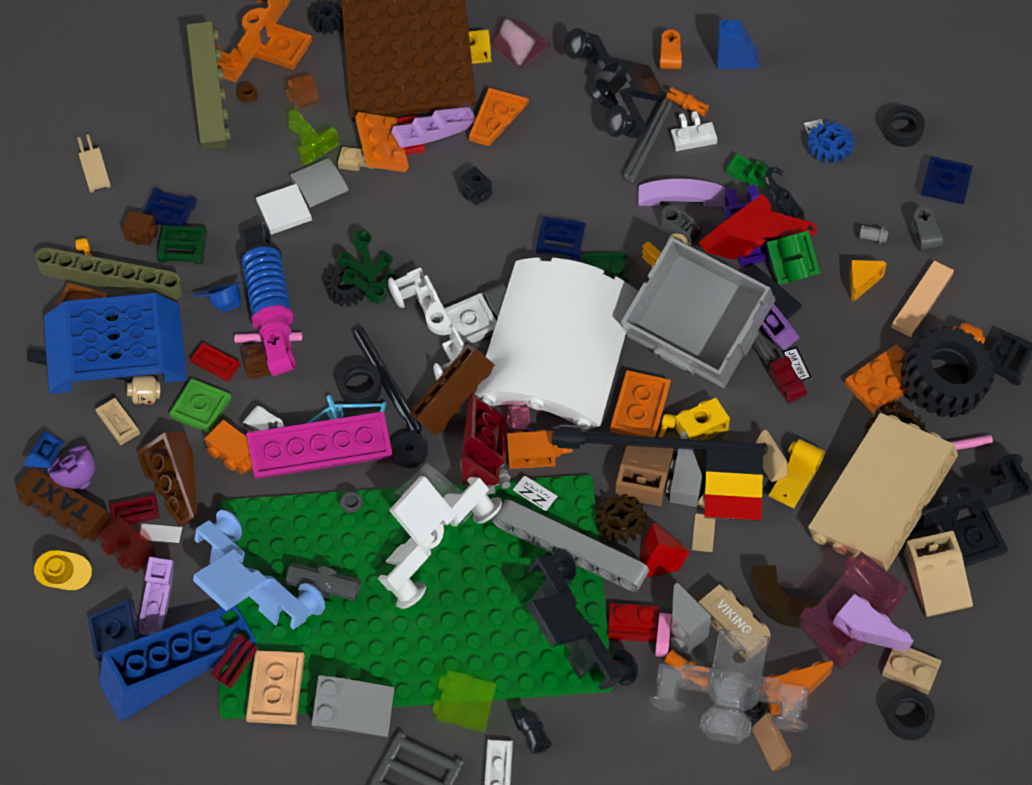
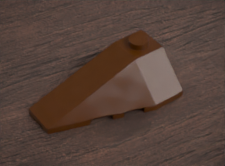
[136,431,198,527]

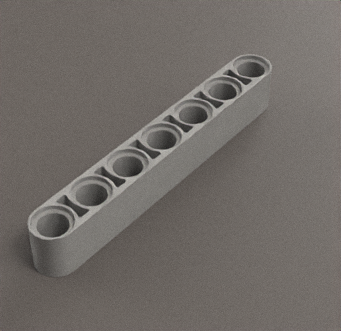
[492,500,649,592]

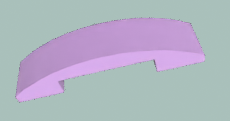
[638,179,725,207]
[138,557,174,638]

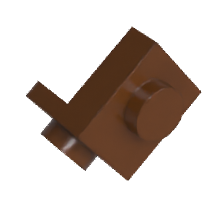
[241,343,271,379]

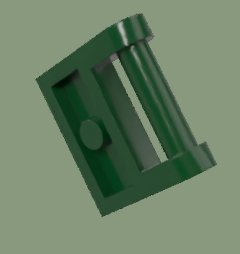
[158,225,207,265]

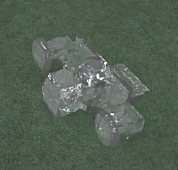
[648,629,809,744]

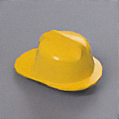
[34,550,92,590]

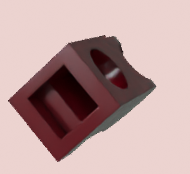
[768,356,807,403]

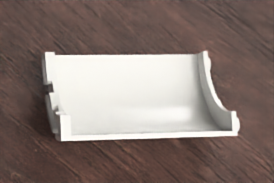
[474,258,638,430]

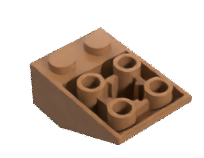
[616,446,674,507]

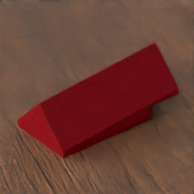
[461,393,506,485]

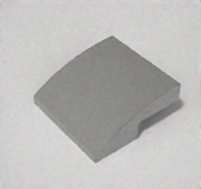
[290,158,349,207]

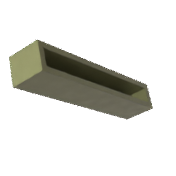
[187,21,231,150]

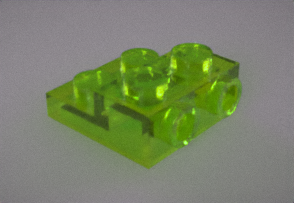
[432,670,496,733]

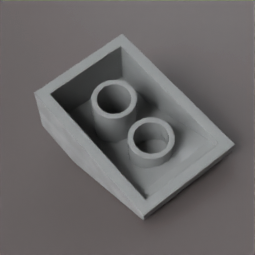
[312,675,395,737]

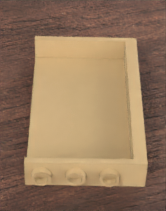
[808,413,958,572]

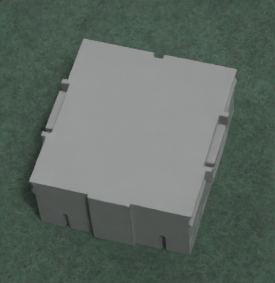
[621,237,776,388]

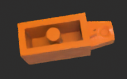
[205,420,253,475]
[507,430,573,469]

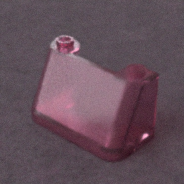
[799,551,908,670]

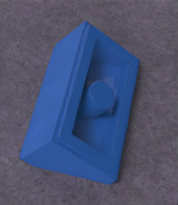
[23,431,64,468]

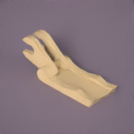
[77,134,111,193]

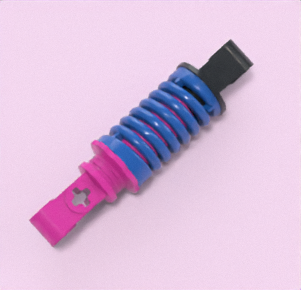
[240,222,296,377]

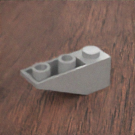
[666,431,702,507]

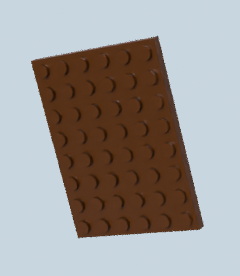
[341,0,477,122]

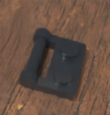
[989,329,1032,385]

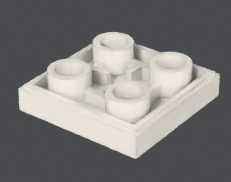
[256,184,312,234]

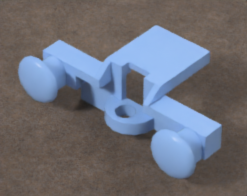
[193,510,325,630]

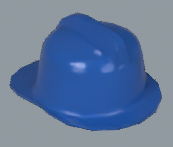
[193,281,242,311]

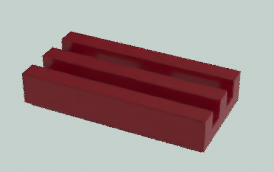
[109,494,160,528]
[210,633,258,689]

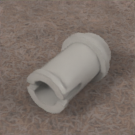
[860,225,889,244]

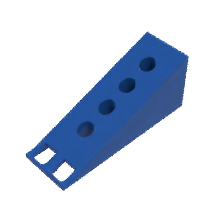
[99,605,257,722]

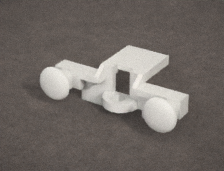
[388,267,497,381]
[378,476,502,609]

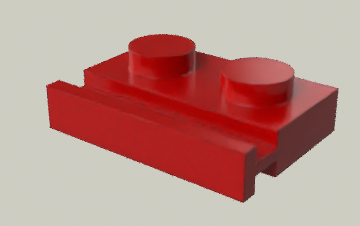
[608,603,659,643]

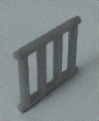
[370,732,464,785]

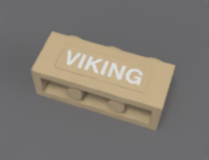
[698,584,771,662]

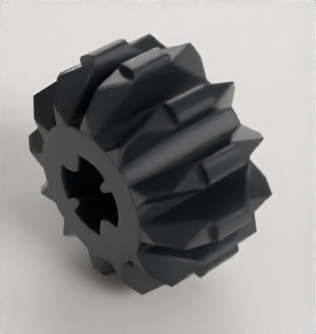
[310,0,343,36]

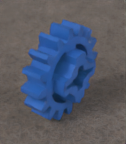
[807,121,854,164]

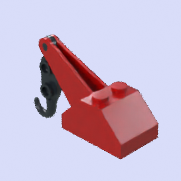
[699,167,817,260]

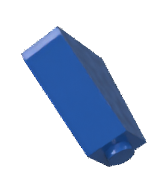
[716,20,759,69]

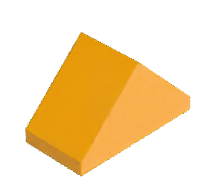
[849,260,887,301]

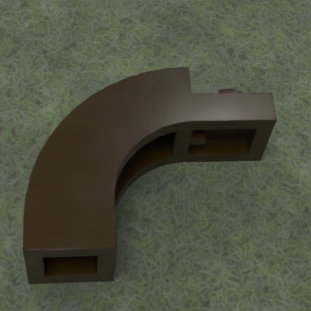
[750,565,828,628]

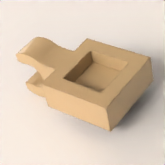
[337,147,374,171]

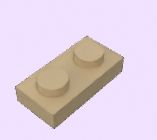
[95,398,140,446]

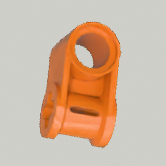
[659,29,682,70]

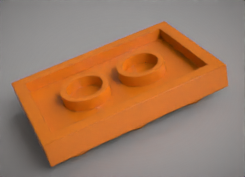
[355,112,409,172]
[844,344,908,415]
[610,370,671,437]

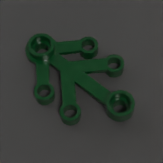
[337,230,398,304]

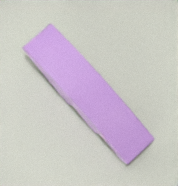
[391,107,476,148]

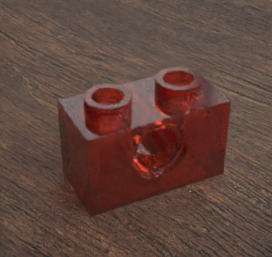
[98,516,156,574]

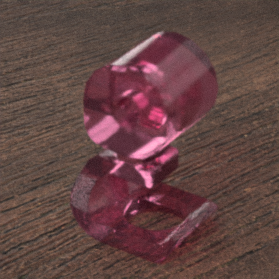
[506,403,531,433]

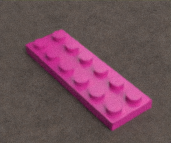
[246,412,393,480]

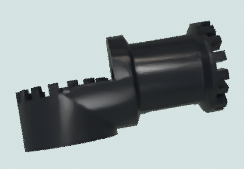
[511,706,552,754]

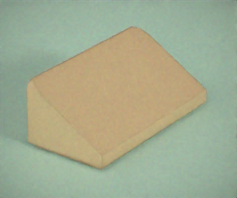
[756,430,787,482]

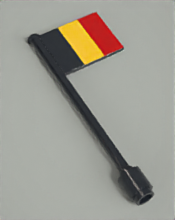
[552,425,768,522]

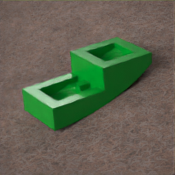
[725,153,775,189]

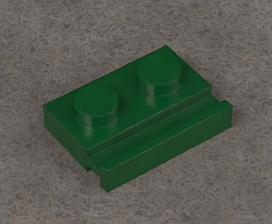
[583,253,628,283]

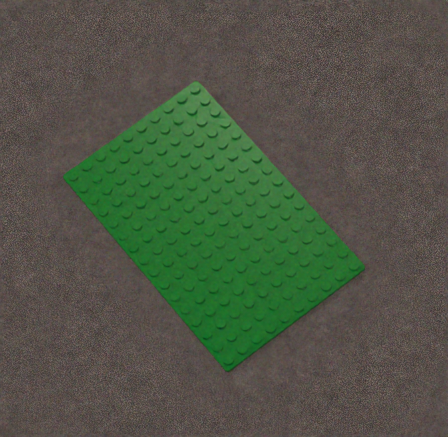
[219,474,613,720]

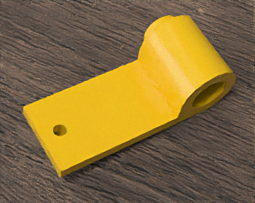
[769,439,825,508]

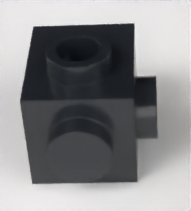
[459,166,492,206]

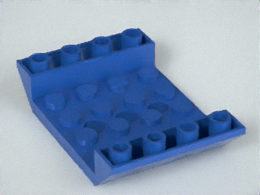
[44,293,187,394]

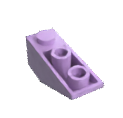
[833,594,914,652]

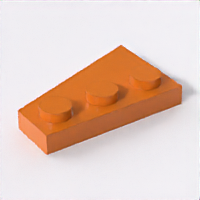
[469,88,529,146]

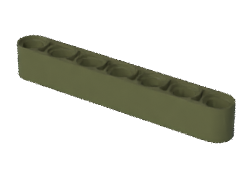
[35,248,183,300]

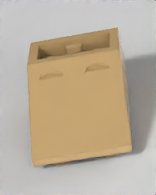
[903,531,973,617]

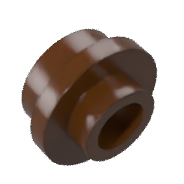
[237,83,258,103]

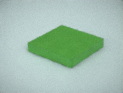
[169,378,232,434]

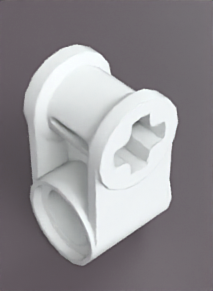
[242,406,284,432]

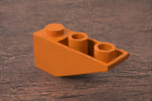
[760,661,833,716]

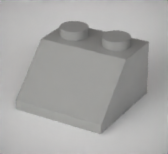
[671,582,711,654]

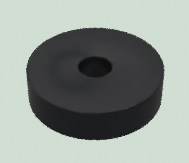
[391,431,428,468]

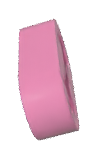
[655,612,672,658]

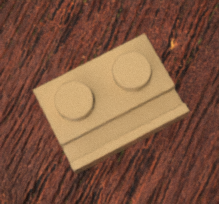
[882,648,942,694]

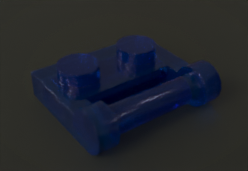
[142,188,197,226]
[536,217,586,259]

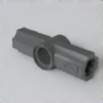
[286,563,361,601]

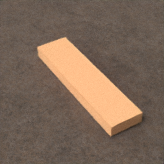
[891,260,954,337]

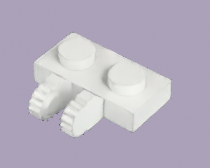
[670,111,717,151]

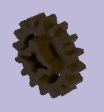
[596,494,647,544]

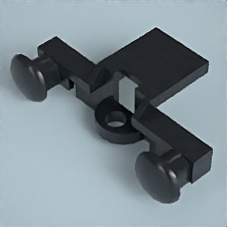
[564,28,666,139]
[910,454,1032,567]
[527,550,638,690]

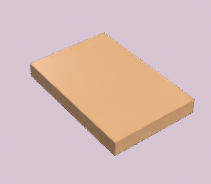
[246,650,305,725]

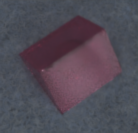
[492,18,551,68]

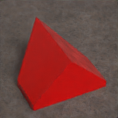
[640,523,691,578]

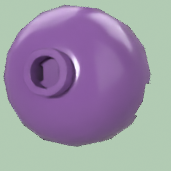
[47,446,96,490]

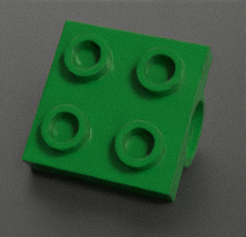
[765,231,820,285]

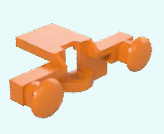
[216,0,313,82]

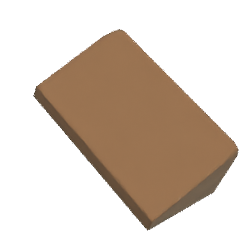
[752,712,792,771]

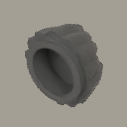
[340,491,363,514]

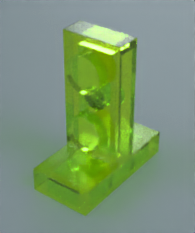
[288,108,339,166]

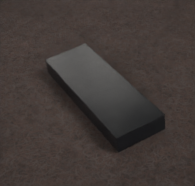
[743,264,802,320]

